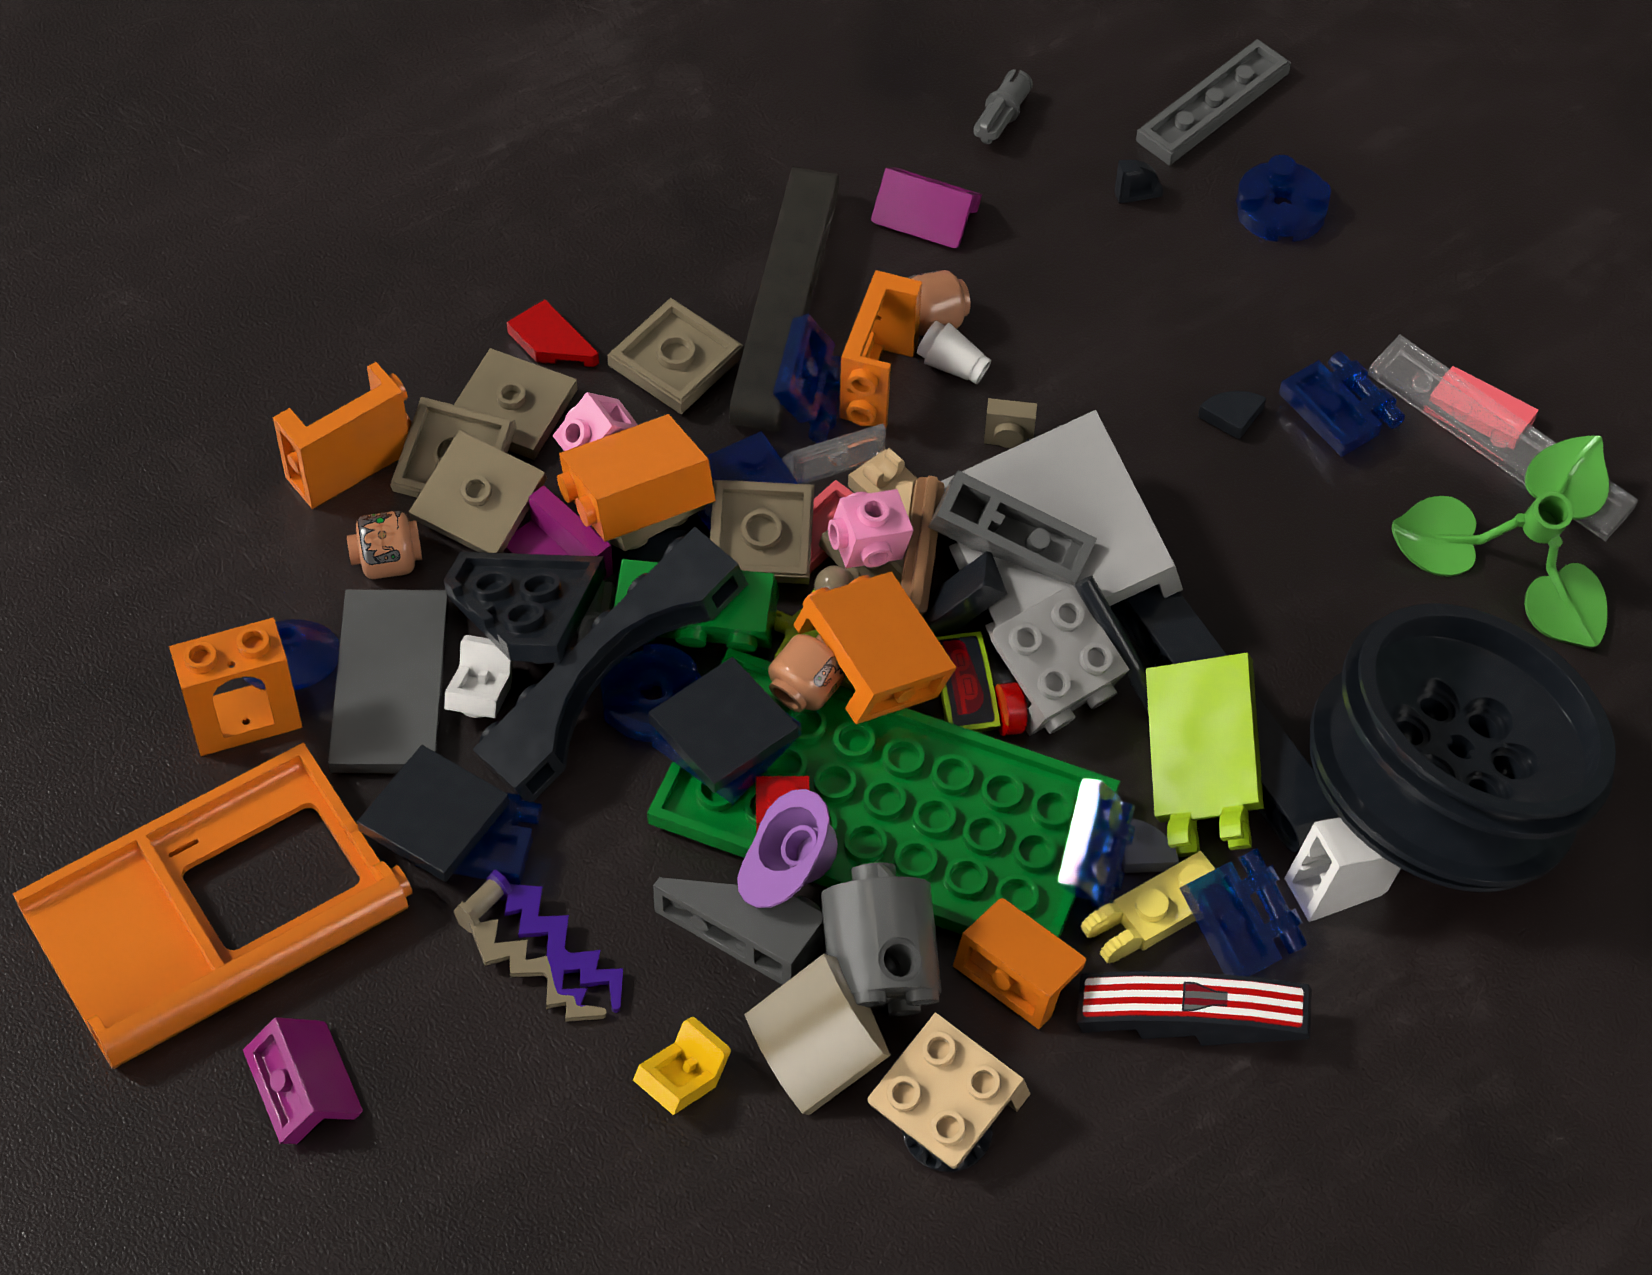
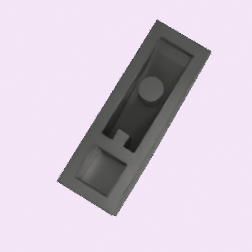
[928,470,1097,586]
[653,877,825,985]

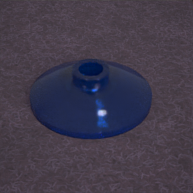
[242,619,340,691]

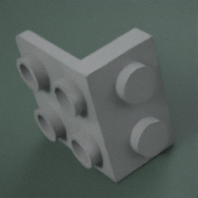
[990,586,1130,736]

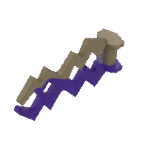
[454,869,623,1022]

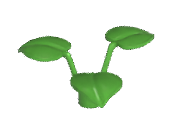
[1391,436,1609,649]

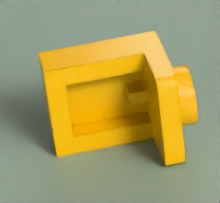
[633,1017,731,1115]

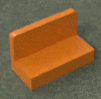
[953,898,1086,1029]

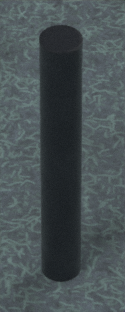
[1075,576,1148,713]

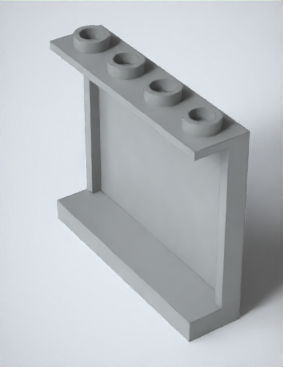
[941,410,1183,653]

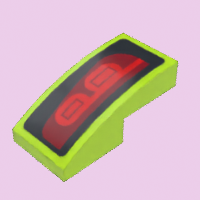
[936,631,1001,732]

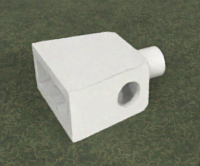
[1285,817,1401,922]

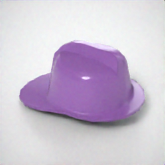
[737,789,838,908]

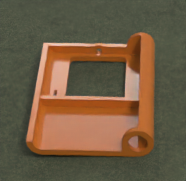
[13,742,413,1069]

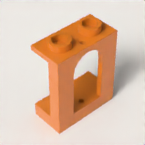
[839,270,922,430]
[169,617,303,756]

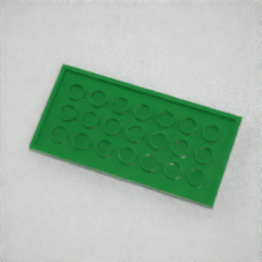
[647,648,1120,938]

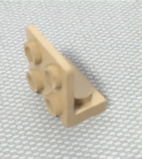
[868,1012,1030,1169]

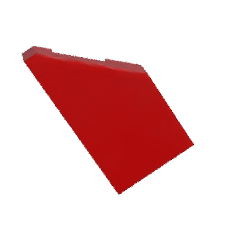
[507,299,599,367]

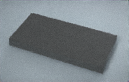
[328,589,449,774]

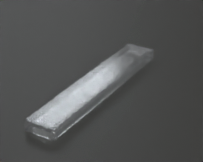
[1368,334,1638,542]

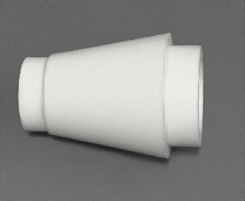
[917,321,991,384]

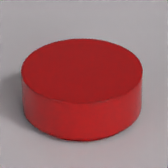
[994,682,1028,736]

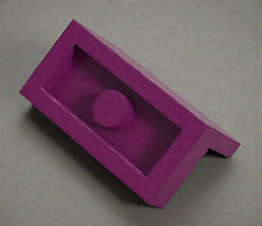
[871,167,983,248]
[504,486,613,581]
[243,1017,363,1144]

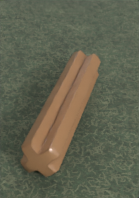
[901,475,945,616]

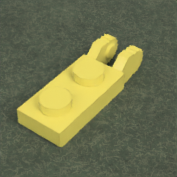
[1080,851,1233,964]

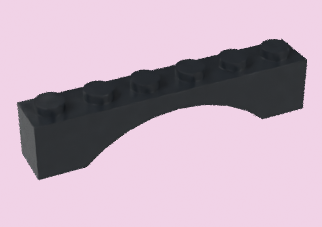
[473,527,748,806]

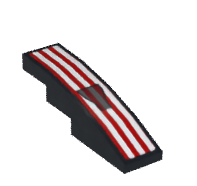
[1077,971,1312,1046]

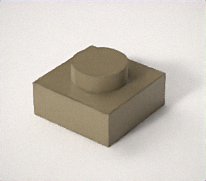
[984,398,1037,448]

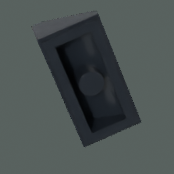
[922,551,1008,637]

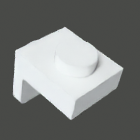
[444,635,513,718]

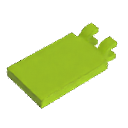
[1146,653,1264,857]

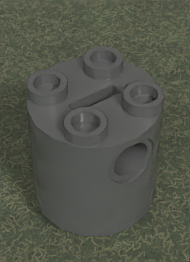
[821,862,942,1017]

